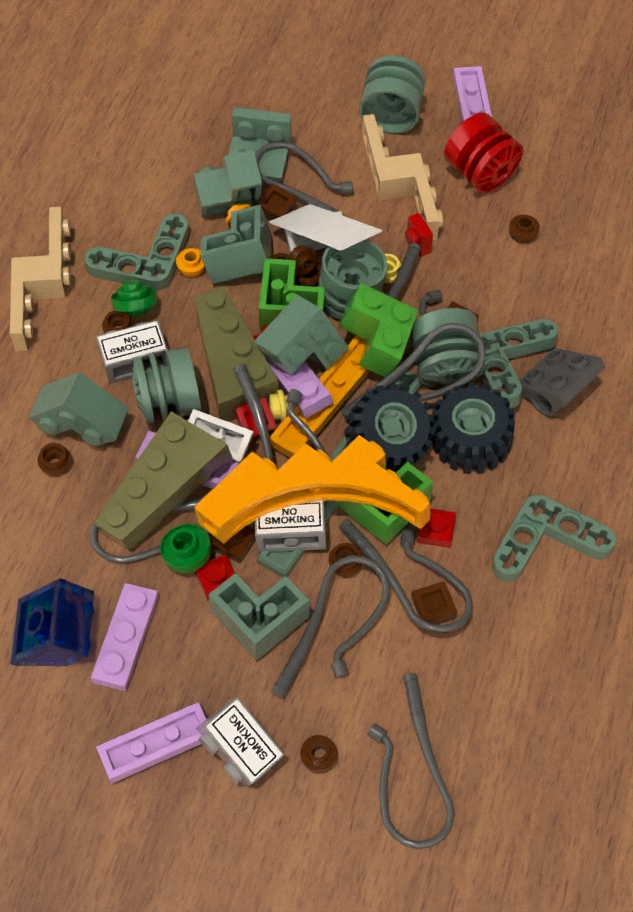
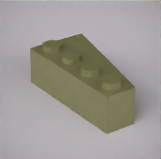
[195,286,278,422]
[94,412,233,551]

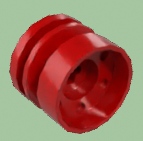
[444,112,524,193]

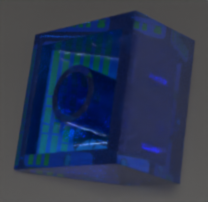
[10,578,94,666]

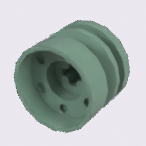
[359,55,426,134]
[318,239,388,319]
[411,308,486,388]
[131,346,201,424]

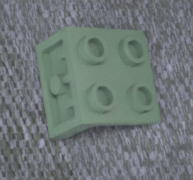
[228,107,292,182]

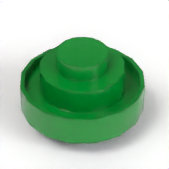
[111,279,158,316]
[160,523,212,573]

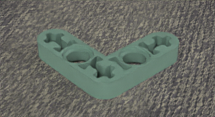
[84,213,189,290]
[480,319,559,408]
[492,495,616,582]

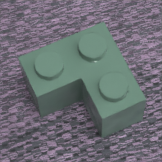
[194,149,262,217]
[200,204,271,284]
[254,295,349,375]
[28,372,129,447]
[208,573,310,661]

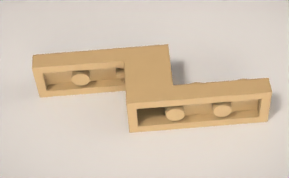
[362,114,443,241]
[10,207,71,352]

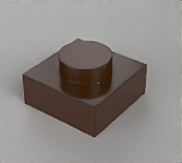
[256,183,297,220]
[211,526,256,564]
[411,581,457,624]

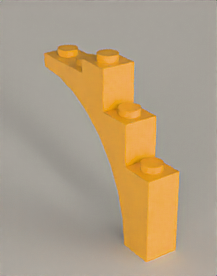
[194,435,430,544]

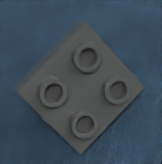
[520,348,605,417]

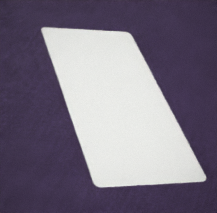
[269,204,382,250]

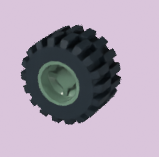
[431,383,515,474]
[344,384,435,473]

